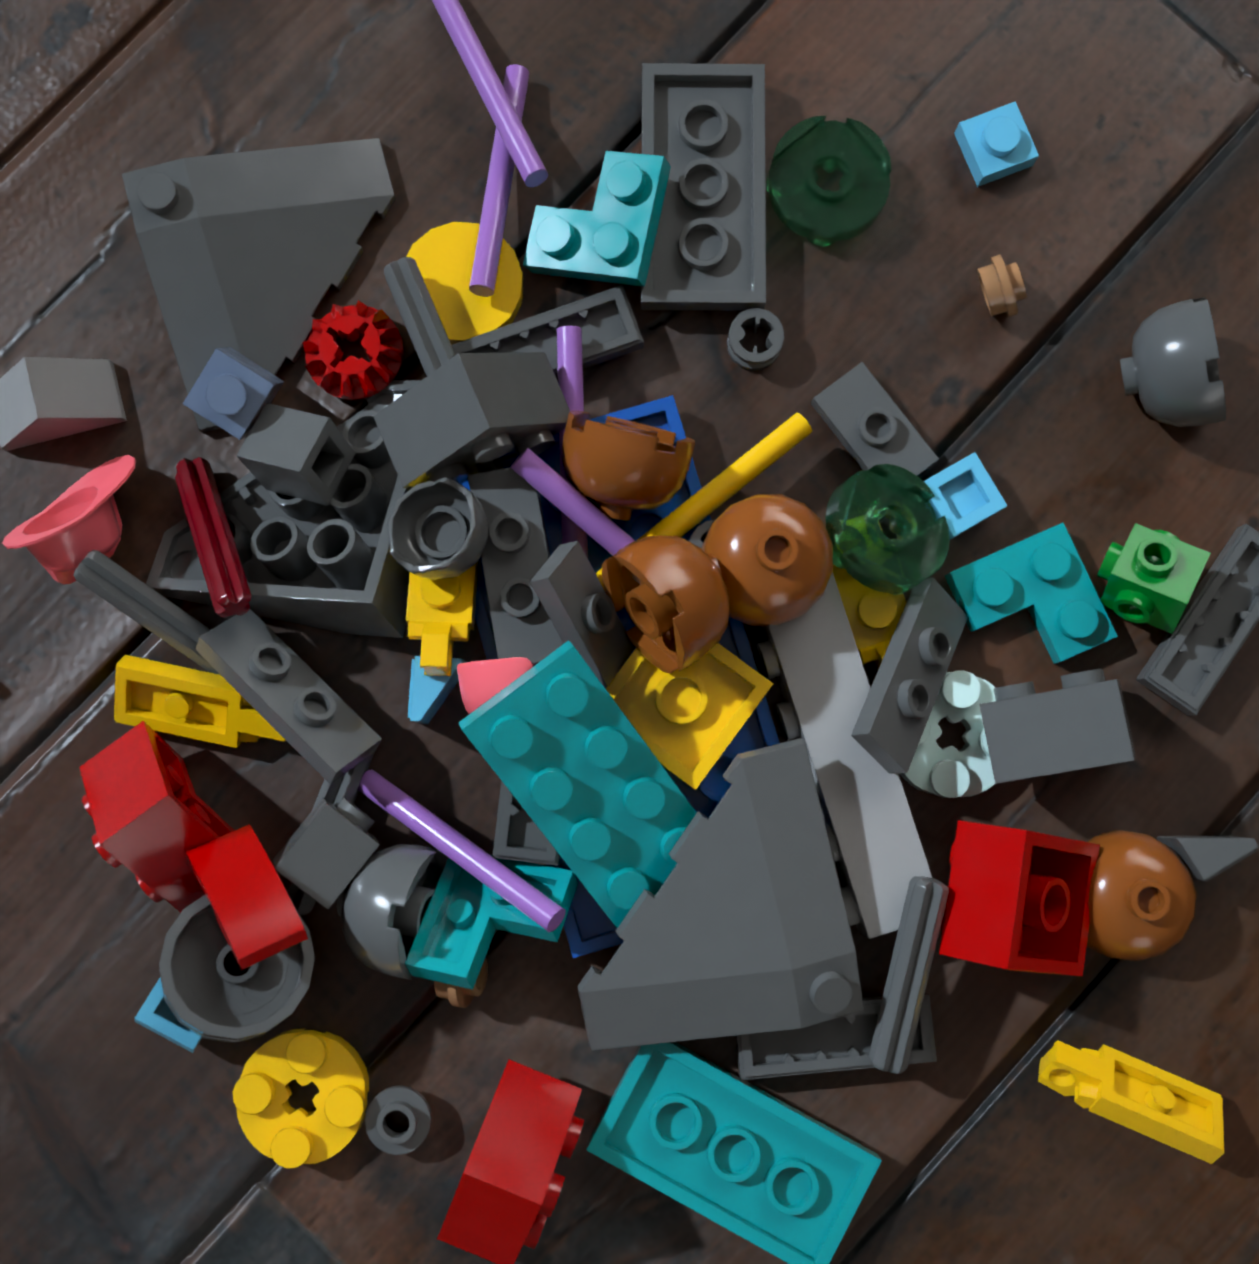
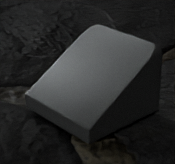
[1156,836,1259,882]

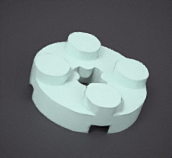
[899,670,996,798]

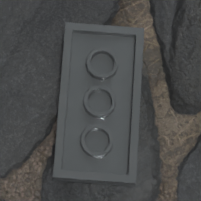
[641,63,766,311]

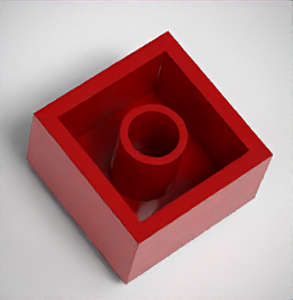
[939,820,1100,976]

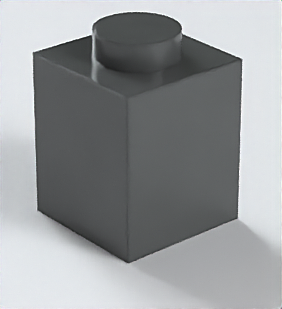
[237,403,355,506]
[273,797,380,909]

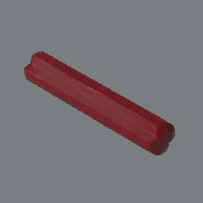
[175,457,252,618]

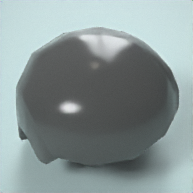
[387,477,489,580]

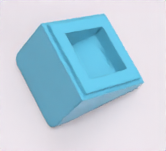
[407,656,466,724]

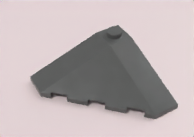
[122,138,396,433]
[146,380,422,638]
[577,738,864,1051]

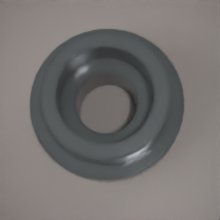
[365,1086,432,1155]

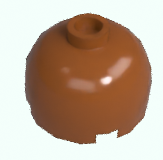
[562,411,695,520]
[701,494,833,626]
[602,536,730,674]
[1087,830,1197,961]

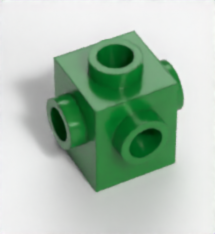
[1097,523,1211,634]

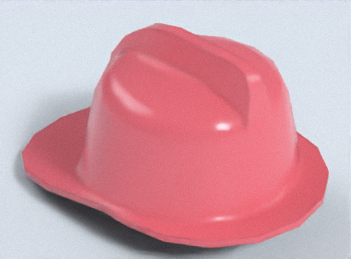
[2,455,136,585]

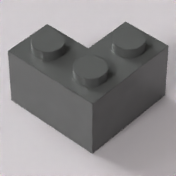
[373,352,570,488]
[979,669,1136,784]

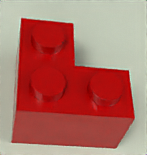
[79,721,234,913]
[437,1059,585,1264]

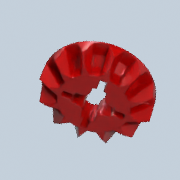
[302,300,403,400]

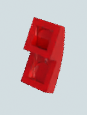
[186,824,308,970]

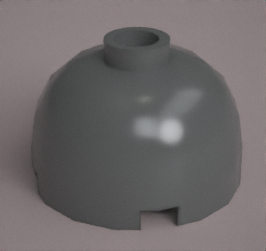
[1120,297,1226,427]
[337,844,448,980]

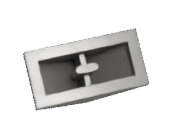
[0,357,127,451]

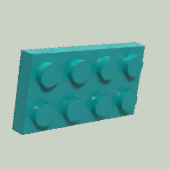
[458,640,697,928]
[586,1042,882,1264]

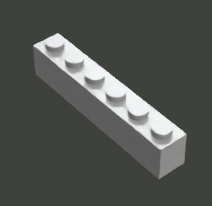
[756,572,932,939]

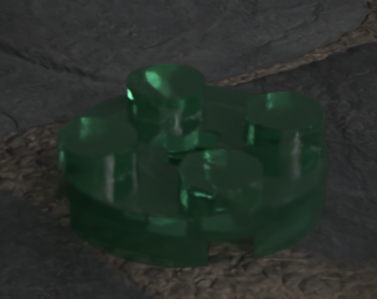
[766,116,892,247]
[825,464,950,595]

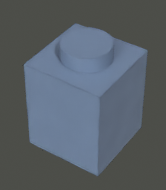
[183,347,284,440]

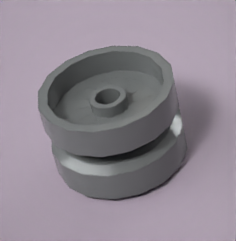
[159,895,315,1043]

